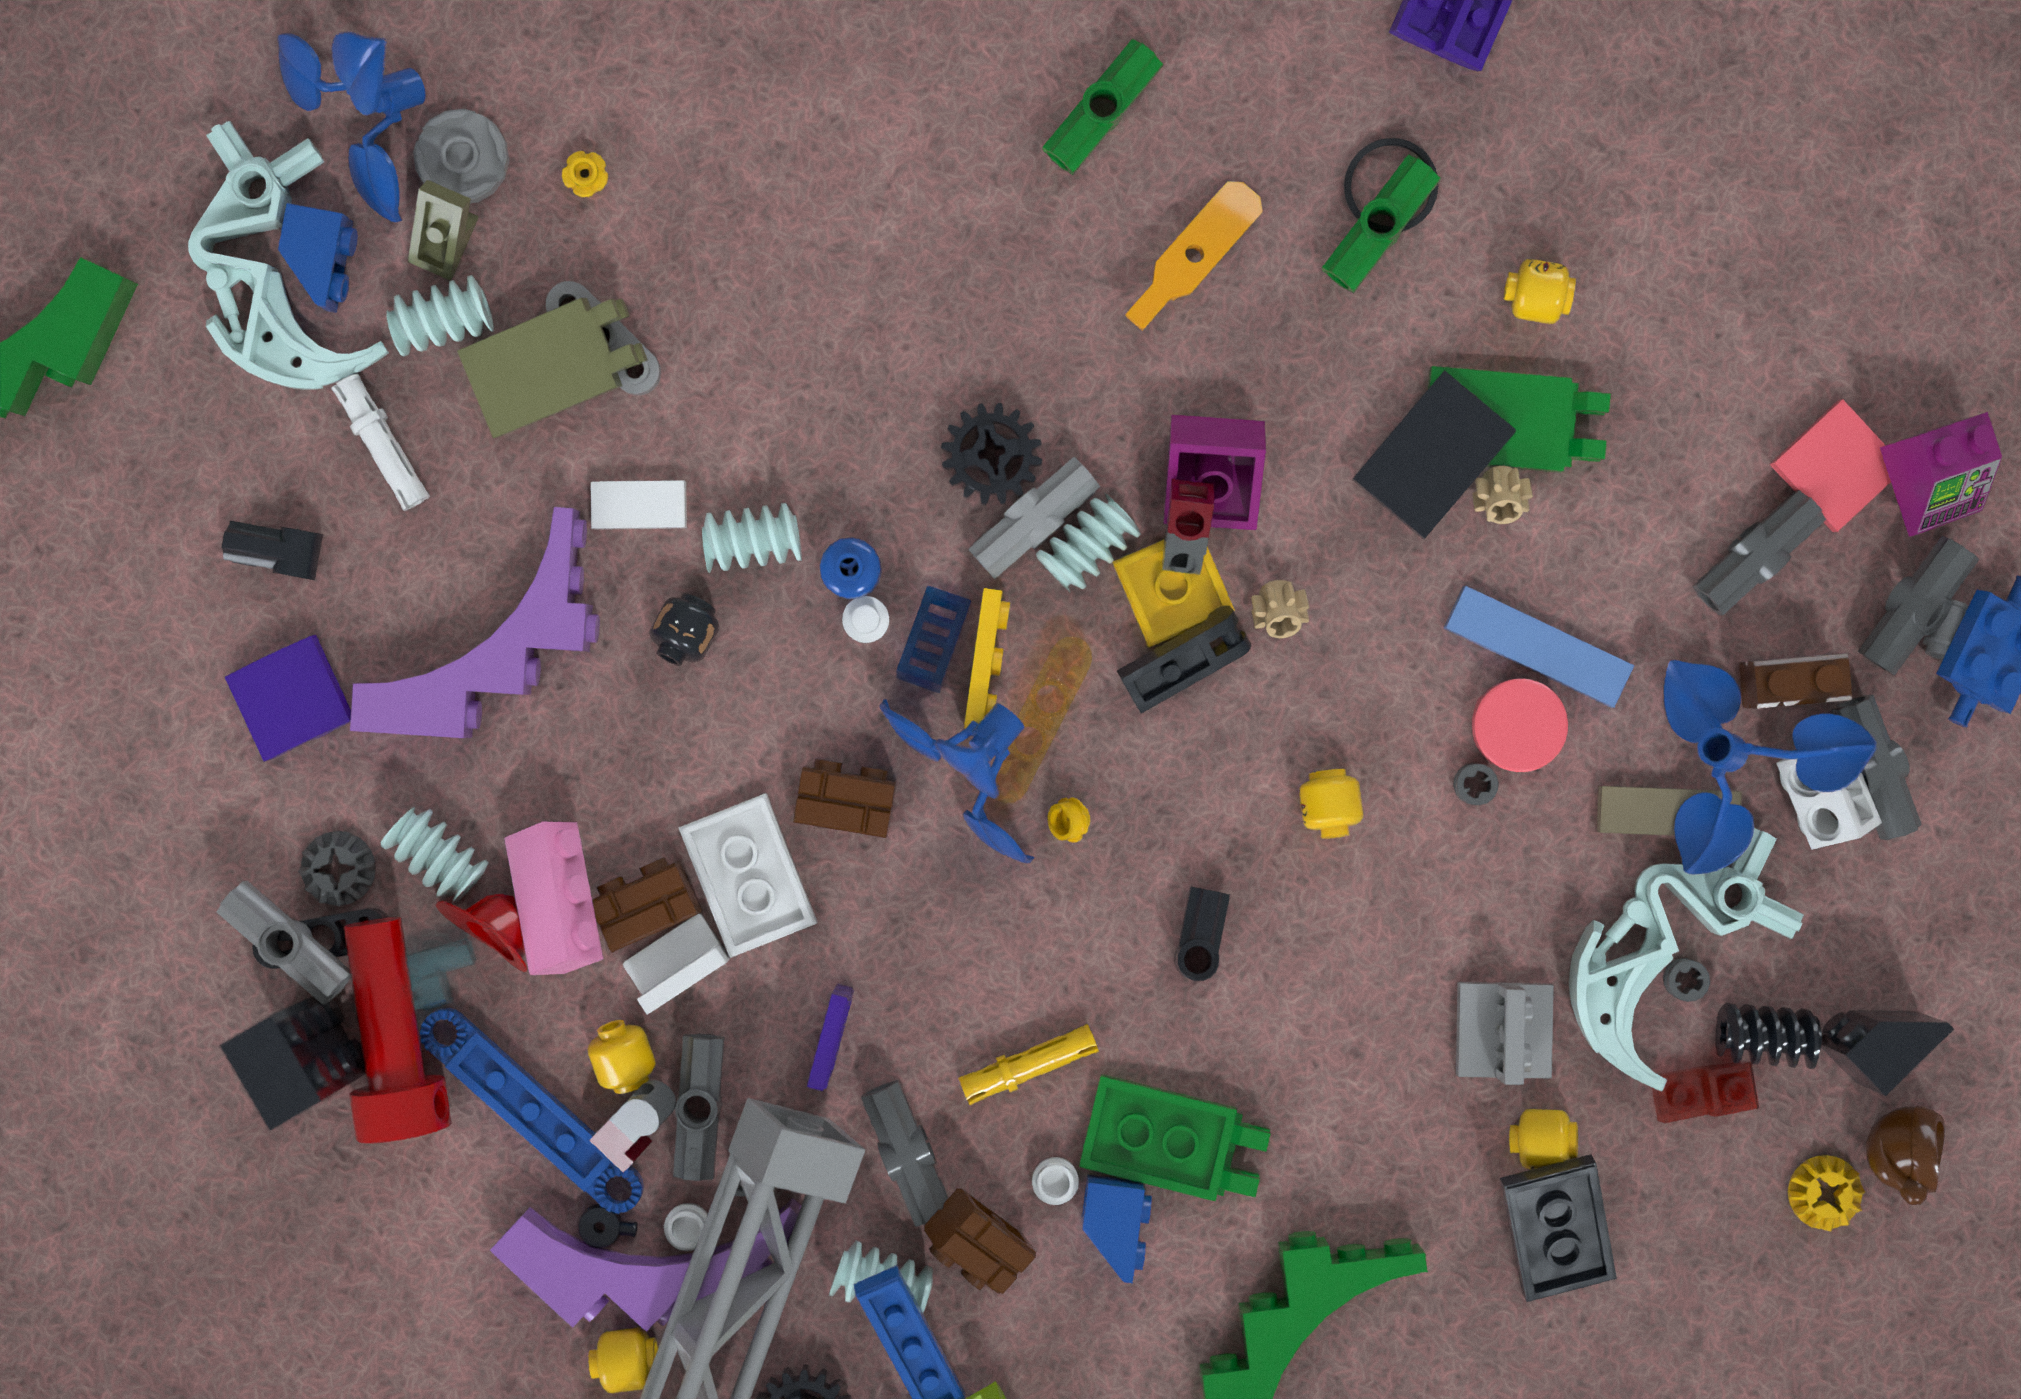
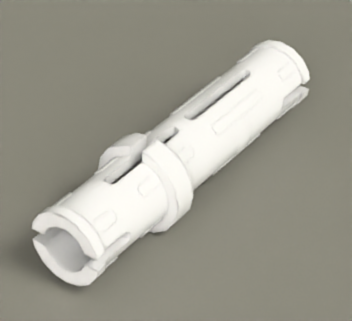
[331,374,430,511]

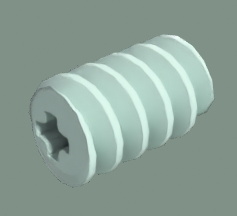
[386,275,494,356]
[1036,493,1141,593]
[702,503,802,573]
[380,807,489,905]
[829,1240,933,1313]

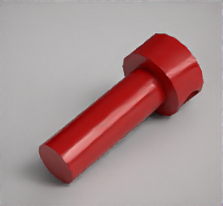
[343,917,452,1144]

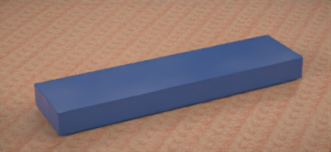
[853,1265,966,1399]

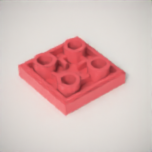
[1770,399,1891,532]

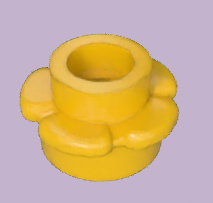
[562,151,608,197]
[1047,797,1090,843]

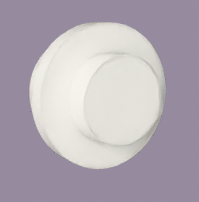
[842,596,889,643]
[1032,1157,1079,1205]
[664,1203,708,1251]

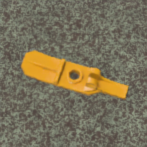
[1125,181,1263,331]

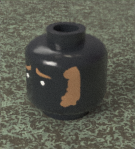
[649,593,720,666]

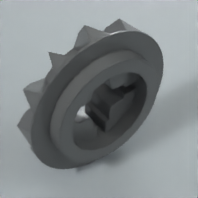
[298,831,376,906]

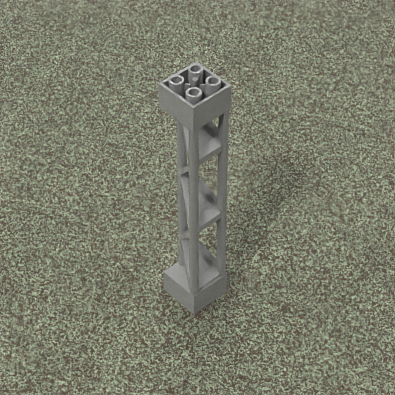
[640,1098,865,1399]

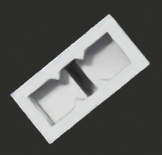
[1776,759,1882,850]

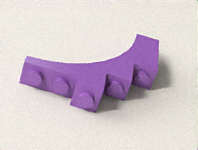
[350,507,600,738]
[490,1198,801,1332]

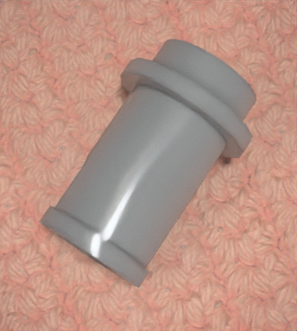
[1923,599,1968,660]

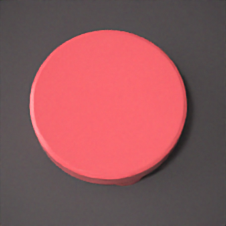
[1472,679,1568,772]

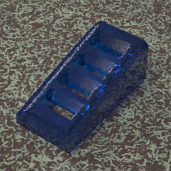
[896,585,972,693]

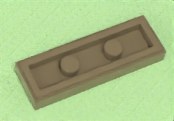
[1597,786,1742,836]

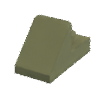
[408,180,479,281]

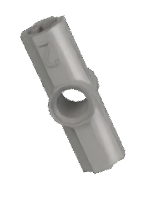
[968,457,1100,580]
[217,881,351,1005]

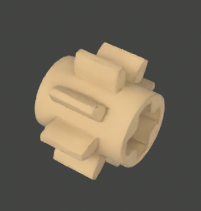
[1472,466,1533,524]
[1251,580,1310,638]

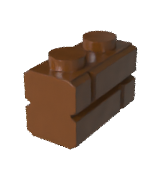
[1739,653,1852,709]
[793,758,897,838]
[592,857,702,953]
[924,1188,1036,1294]

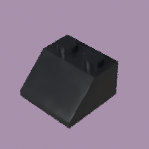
[1821,1010,1954,1096]

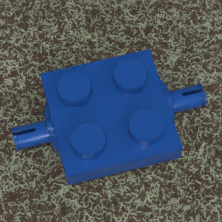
[1936,575,2021,728]

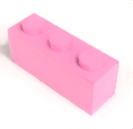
[504,822,603,975]

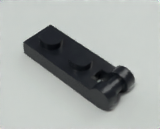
[1117,606,1252,714]

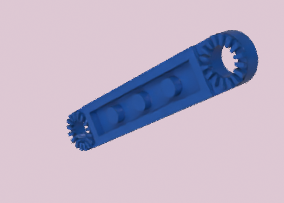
[420,1008,644,1214]

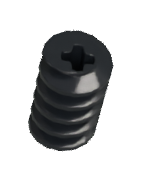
[1715,1003,1822,1069]

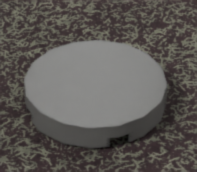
[413,109,510,204]

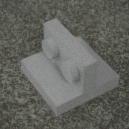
[1456,982,1554,1085]

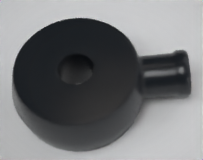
[578,1204,638,1248]

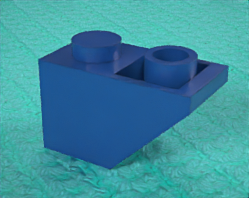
[278,203,358,313]
[1081,1174,1152,1283]

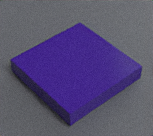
[807,984,855,1091]

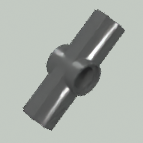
[1692,490,1826,616]
[1858,536,1980,676]
[1832,695,1922,840]
[673,1033,725,1181]
[861,1080,948,1227]

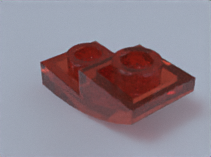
[1652,1061,1759,1124]

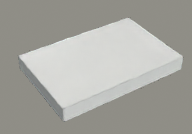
[679,793,818,958]

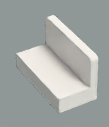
[623,914,731,1015]

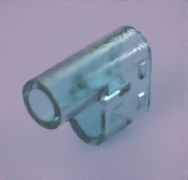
[407,938,476,1010]

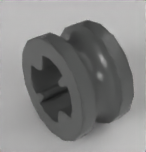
[1453,763,1499,806]
[1663,958,1710,1002]

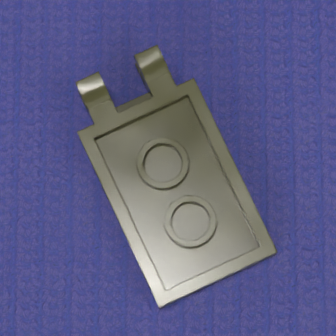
[457,298,648,438]

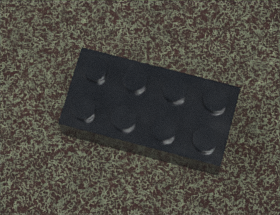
[219,996,366,1131]

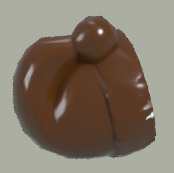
[1866,1105,1945,1205]

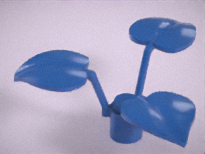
[277,32,426,222]
[1664,660,1876,875]
[879,699,1034,864]

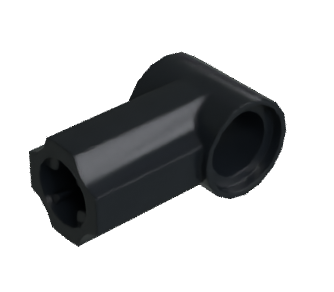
[222,520,324,580]
[1174,886,1230,981]

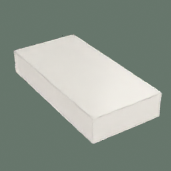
[591,480,687,529]

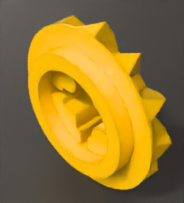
[1788,1155,1866,1231]

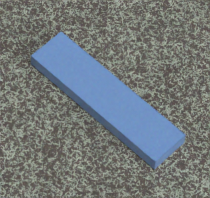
[1443,586,1634,708]

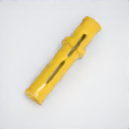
[958,1023,1099,1105]

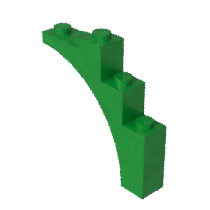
[0,257,138,419]
[1199,1231,1428,1399]

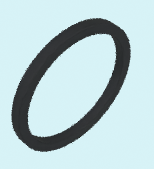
[1344,138,1438,233]

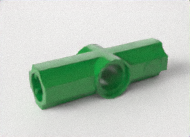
[1042,38,1163,175]
[1321,154,1441,294]

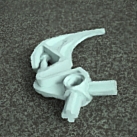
[188,121,389,390]
[1569,828,1804,1091]

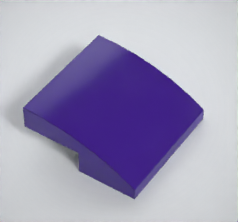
[1389,0,1512,72]
[225,635,351,762]

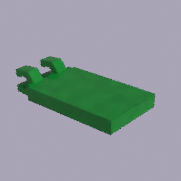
[1428,366,1611,473]
[1079,1074,1271,1202]

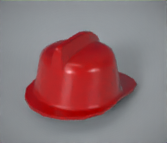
[435,894,528,972]

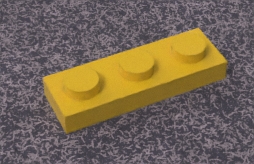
[964,588,1010,729]

